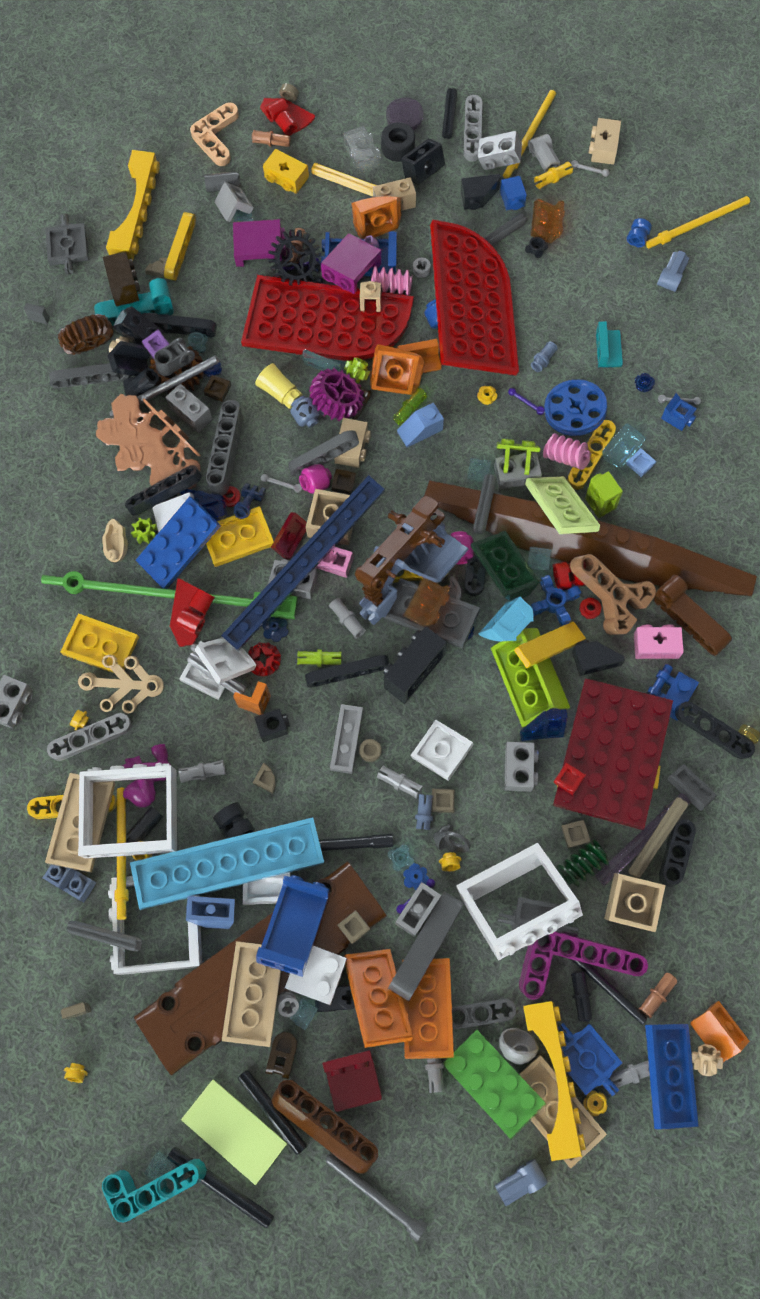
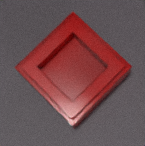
[554,763,586,795]

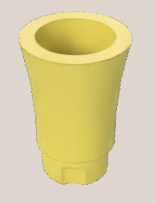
[255,363,303,409]

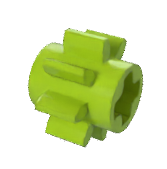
[344,357,370,383]
[131,518,158,544]

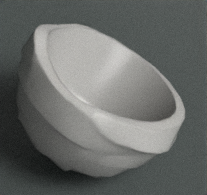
[499,1028,539,1064]

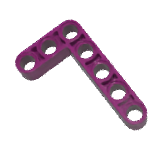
[519,931,648,1000]

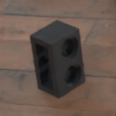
[112,306,164,346]

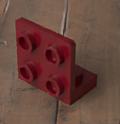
[323,1050,382,1112]

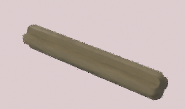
[628,797,688,879]

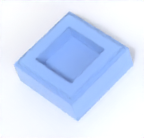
[626,448,656,477]

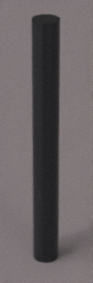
[570,959,647,1025]

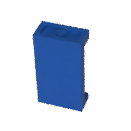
[321,232,397,276]
[256,875,329,977]

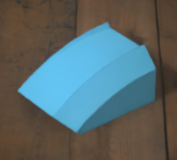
[478,597,534,642]

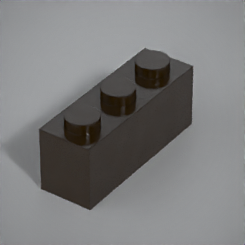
[103,251,141,306]

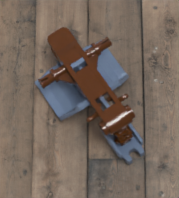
[355,496,469,625]

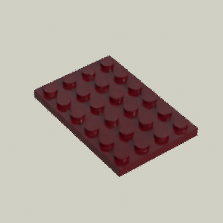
[553,678,673,830]

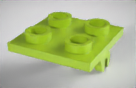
[496,439,540,475]

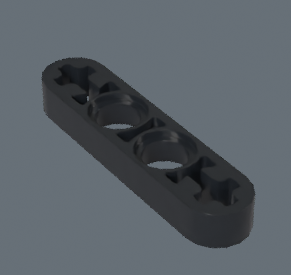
[142,313,217,338]
[125,465,202,516]
[305,655,390,688]
[675,702,755,759]

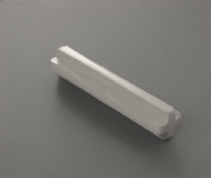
[187,652,246,694]

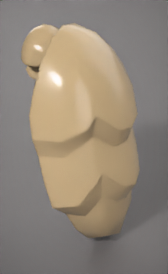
[102,519,128,563]

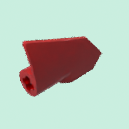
[260,98,315,136]
[170,578,215,647]

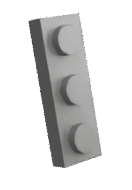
[330,704,363,774]

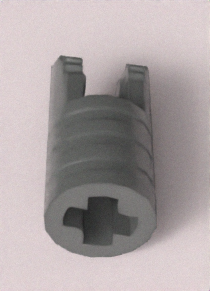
[204,172,241,192]

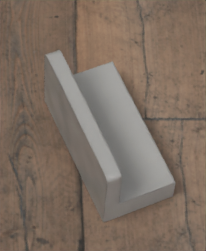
[215,182,254,222]

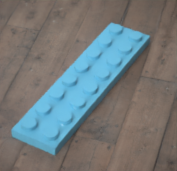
[130,818,324,910]

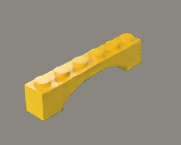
[106,150,160,261]
[523,1001,586,1161]

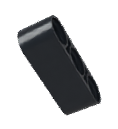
[659,819,696,887]

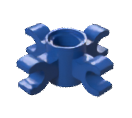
[530,575,581,627]

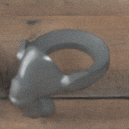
[433,824,471,853]

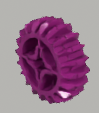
[309,368,364,421]

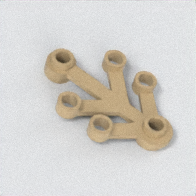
[78,654,164,714]

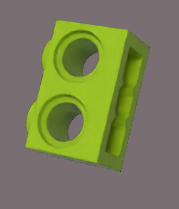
[585,471,623,519]

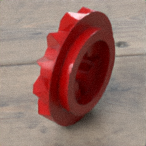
[248,642,281,676]

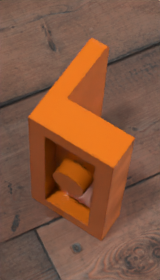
[397,339,441,373]
[233,681,271,715]
[690,1001,750,1062]

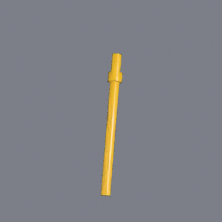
[503,90,556,179]
[646,196,750,249]
[114,787,129,920]

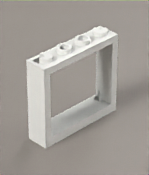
[78,763,177,859]
[456,843,583,961]
[108,876,202,975]

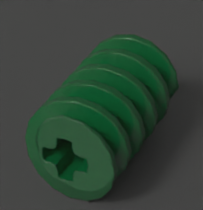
[556,839,609,887]

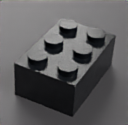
[383,626,447,704]

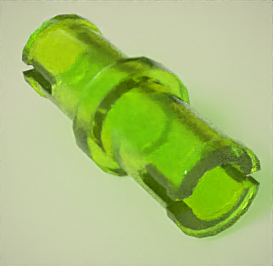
[393,388,428,426]

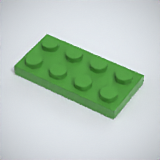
[444,1030,546,1140]

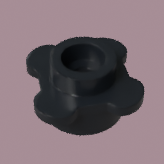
[525,237,548,258]

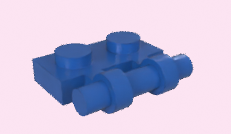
[647,664,699,721]

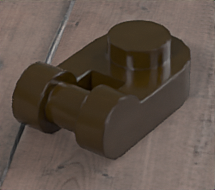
[265,1032,297,1080]

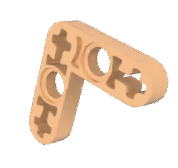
[190,102,239,166]

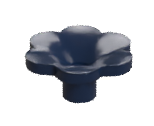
[262,617,288,642]

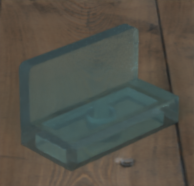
[302,349,347,372]

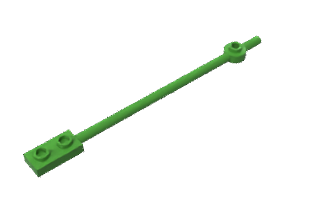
[41,571,298,620]

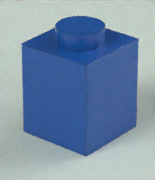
[500,176,527,211]

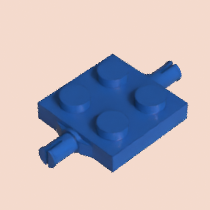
[558,1023,622,1096]

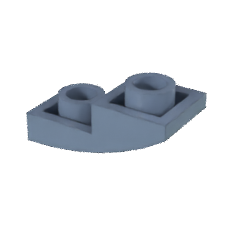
[43,865,97,903]

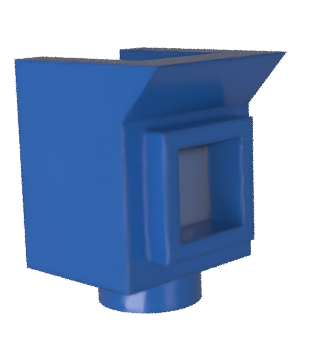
[661,393,697,431]

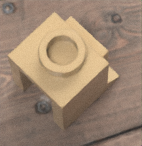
[360,281,381,312]

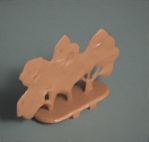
[96,394,201,494]

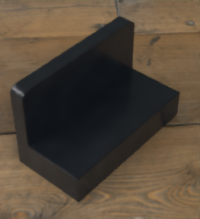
[107,341,151,377]

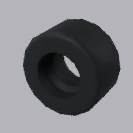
[381,122,415,162]

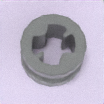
[413,257,431,278]
[276,992,299,1017]

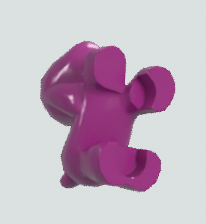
[122,744,177,808]

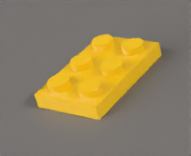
[206,506,274,567]
[60,613,139,674]

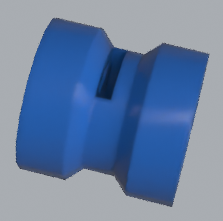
[627,218,652,247]

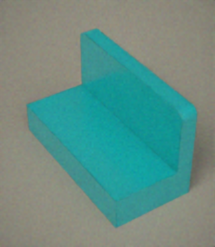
[596,321,623,367]

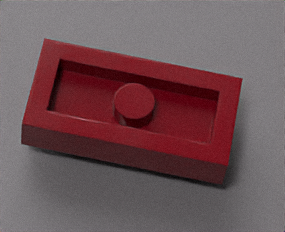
[270,512,307,560]

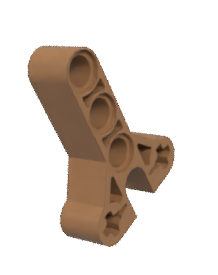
[570,554,656,635]

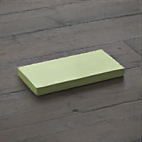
[525,476,600,534]
[181,1079,287,1185]

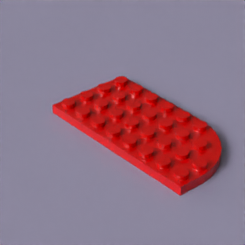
[430,220,519,376]
[241,275,414,361]

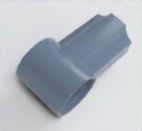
[657,251,689,292]
[494,1159,548,1206]

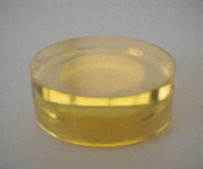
[738,724,760,744]

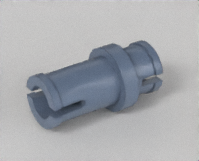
[531,341,558,372]
[415,794,433,830]

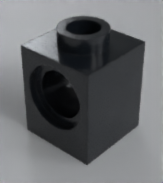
[254,708,290,742]

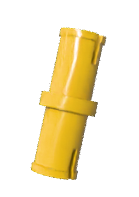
[534,162,573,189]

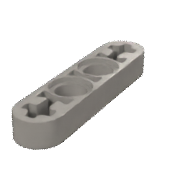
[464,95,482,162]
[47,713,132,761]

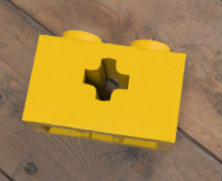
[263,149,309,194]

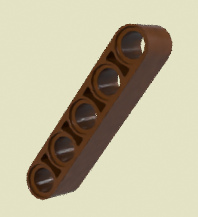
[272,1080,378,1174]

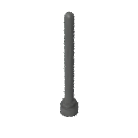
[325,1155,428,1242]

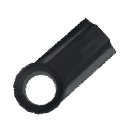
[123,367,159,397]

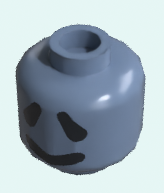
[290,396,321,428]

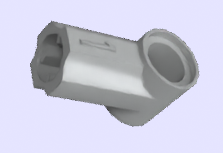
[528,134,560,172]

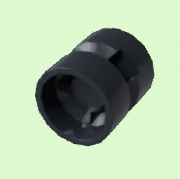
[213,802,255,839]

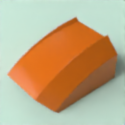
[351,196,401,239]
[370,344,425,395]

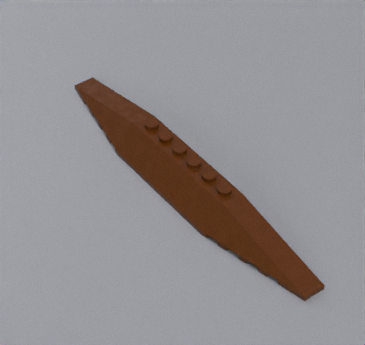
[424,480,757,596]

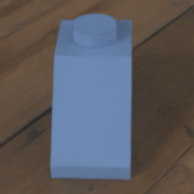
[397,403,444,447]
[186,896,235,929]

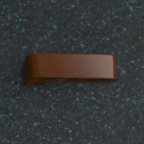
[653,575,732,656]

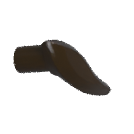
[352,387,372,420]

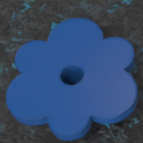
[403,863,429,890]

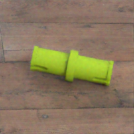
[297,649,342,667]

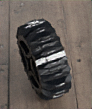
[268,229,322,285]

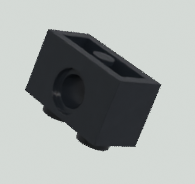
[401,138,446,185]

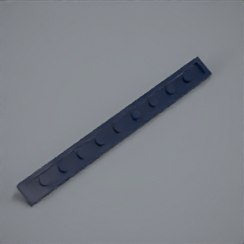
[221,475,385,651]

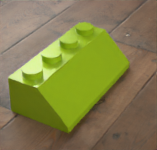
[491,628,570,728]

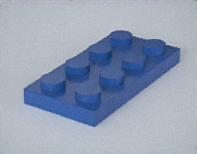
[136,496,221,589]
[645,1024,699,1129]

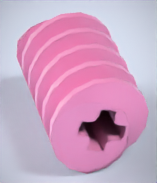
[371,266,413,296]
[543,433,591,470]

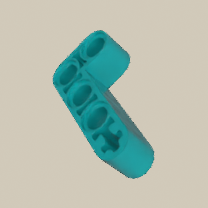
[94,278,174,326]
[102,1159,206,1223]

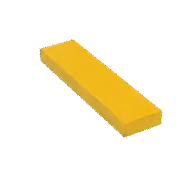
[514,621,586,668]

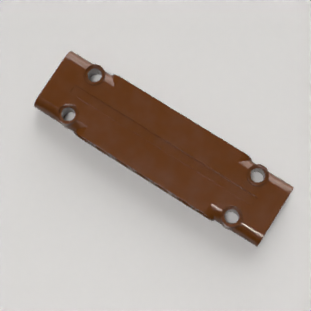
[134,861,387,1075]

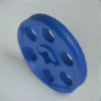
[544,380,607,436]

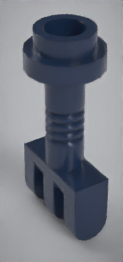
[234,483,266,519]

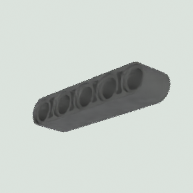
[206,400,243,497]
[388,891,464,1001]

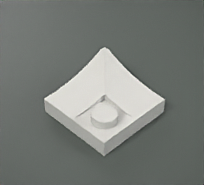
[195,639,256,684]
[243,872,291,905]

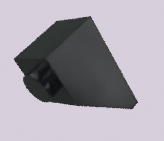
[461,174,501,210]
[572,640,625,676]

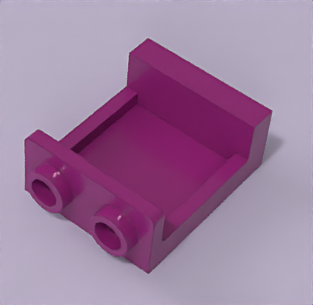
[233,219,286,267]
[321,233,381,294]

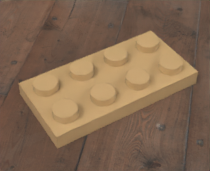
[45,773,115,873]
[222,941,281,1047]
[519,1055,607,1169]

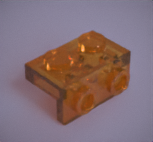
[531,198,565,243]
[403,577,450,627]

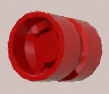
[553,560,586,590]

